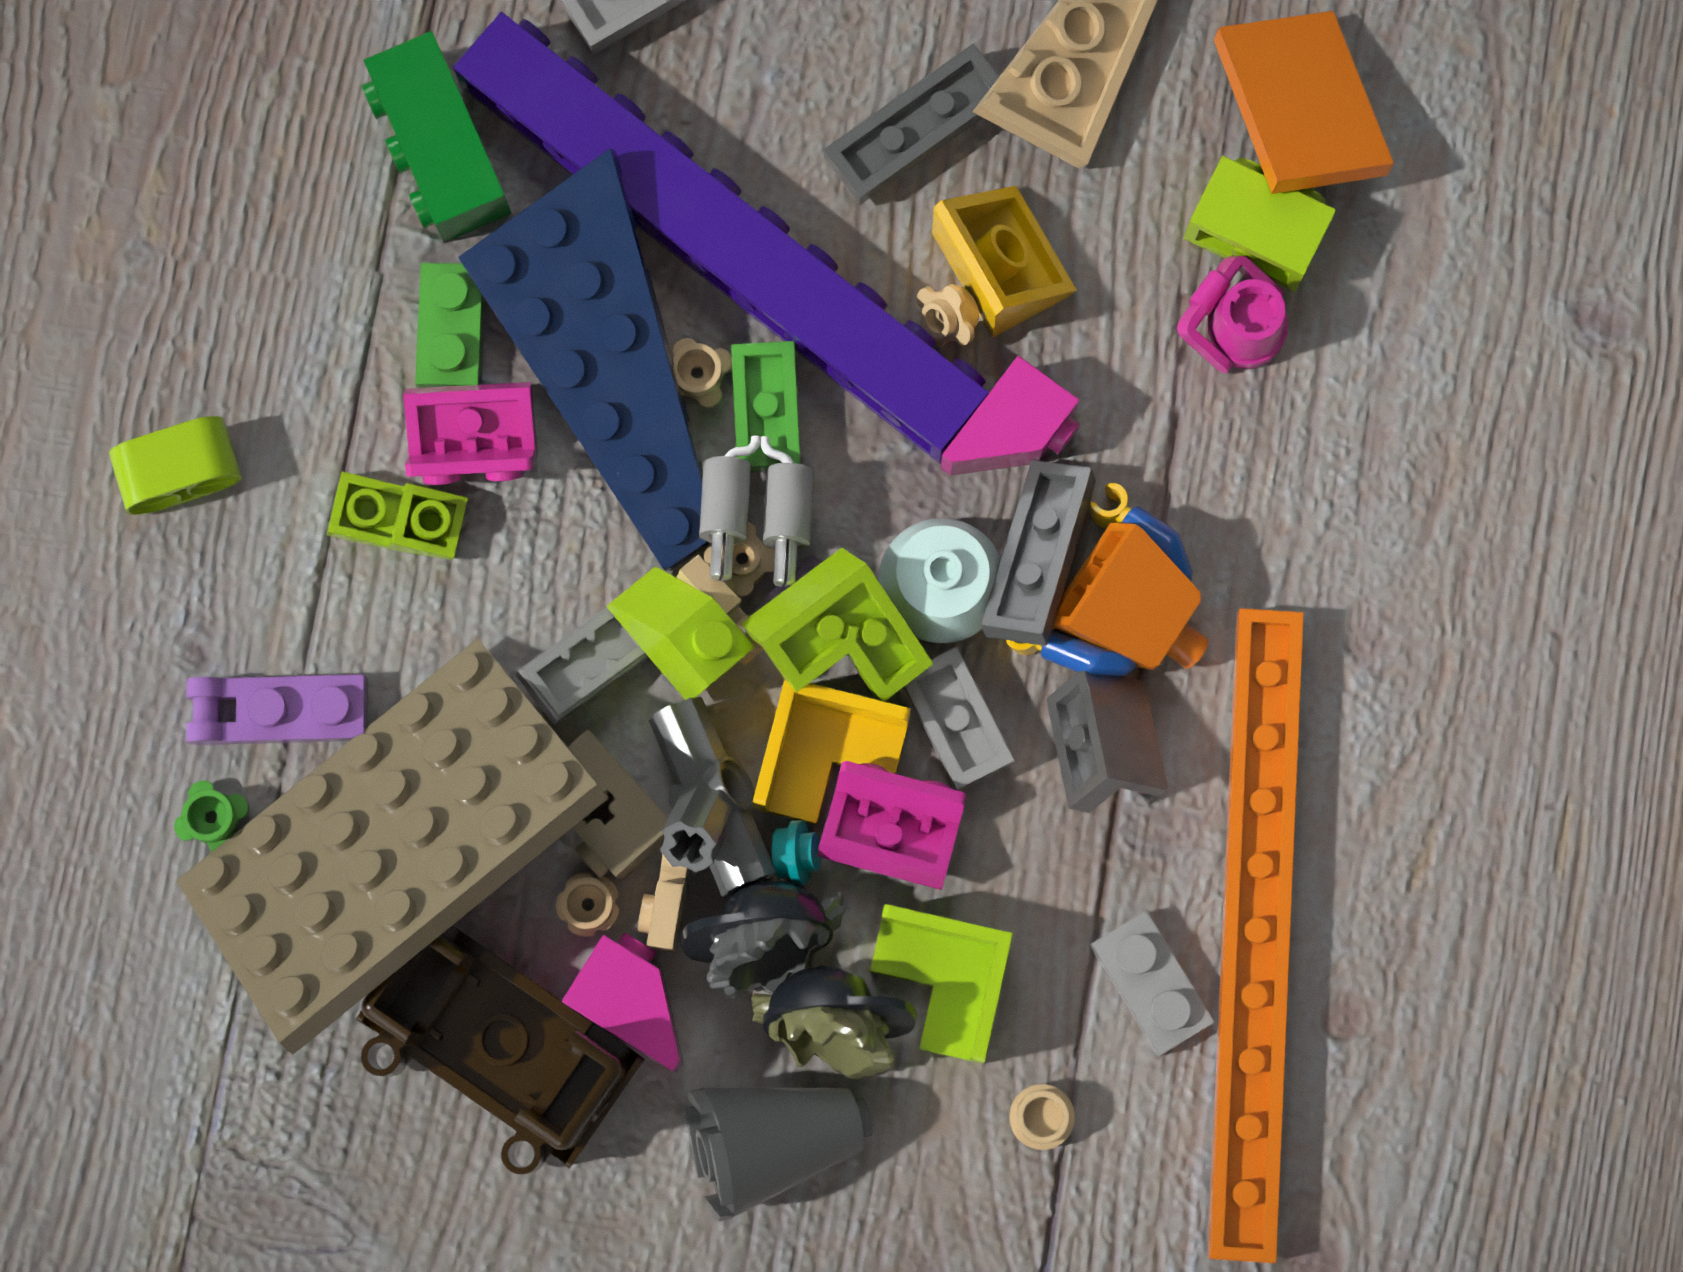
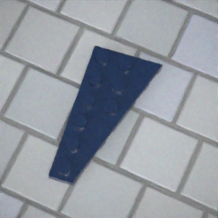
[458,148,710,571]

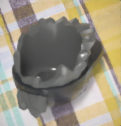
[680,881,845,999]

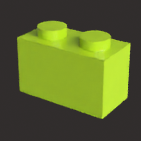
[1183,155,1336,292]

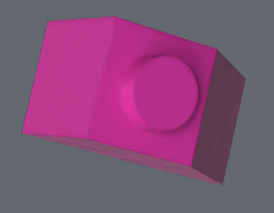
[941,356,1080,476]
[561,932,683,1072]

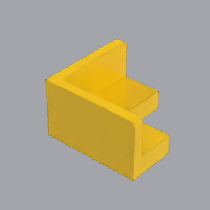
[753,679,911,826]

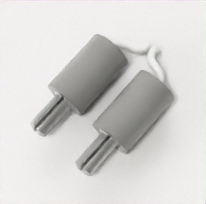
[699,436,814,587]

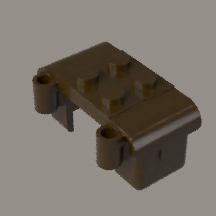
[356,925,645,1174]

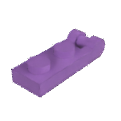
[186,674,368,745]

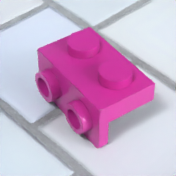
[403,382,538,485]
[817,761,967,890]

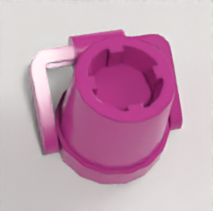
[1177,256,1288,374]

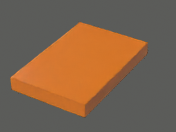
[1214,11,1394,194]

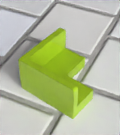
[741,548,934,702]
[870,904,1013,1064]

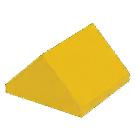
[932,186,1077,338]

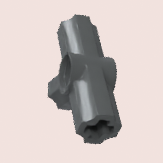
[649,697,776,897]

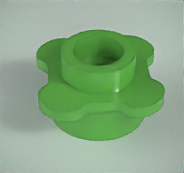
[174,781,249,851]

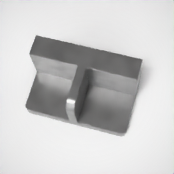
[1046,670,1168,813]

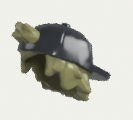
[751,965,917,1080]

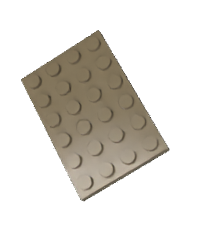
[176,638,608,1055]

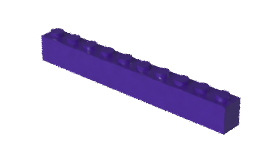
[453,11,989,464]

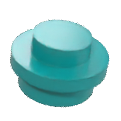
[772,820,821,885]

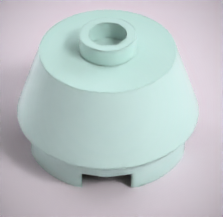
[878,518,1001,643]

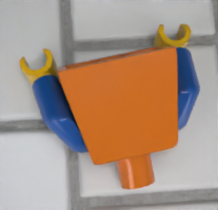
[1005,483,1208,676]

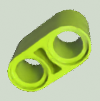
[109,416,242,515]

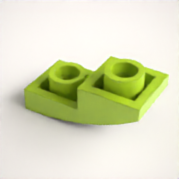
[326,471,468,560]

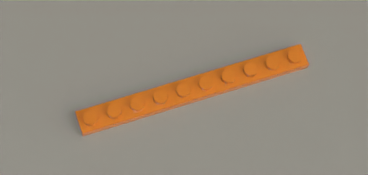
[1207,608,1304,1263]

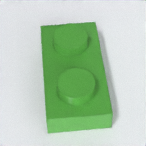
[415,263,485,388]
[731,341,801,472]

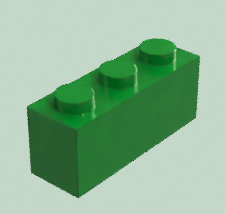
[361,31,512,243]

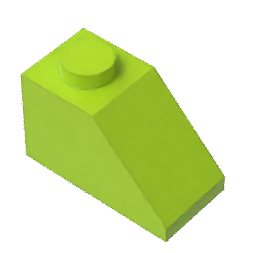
[607,566,755,700]

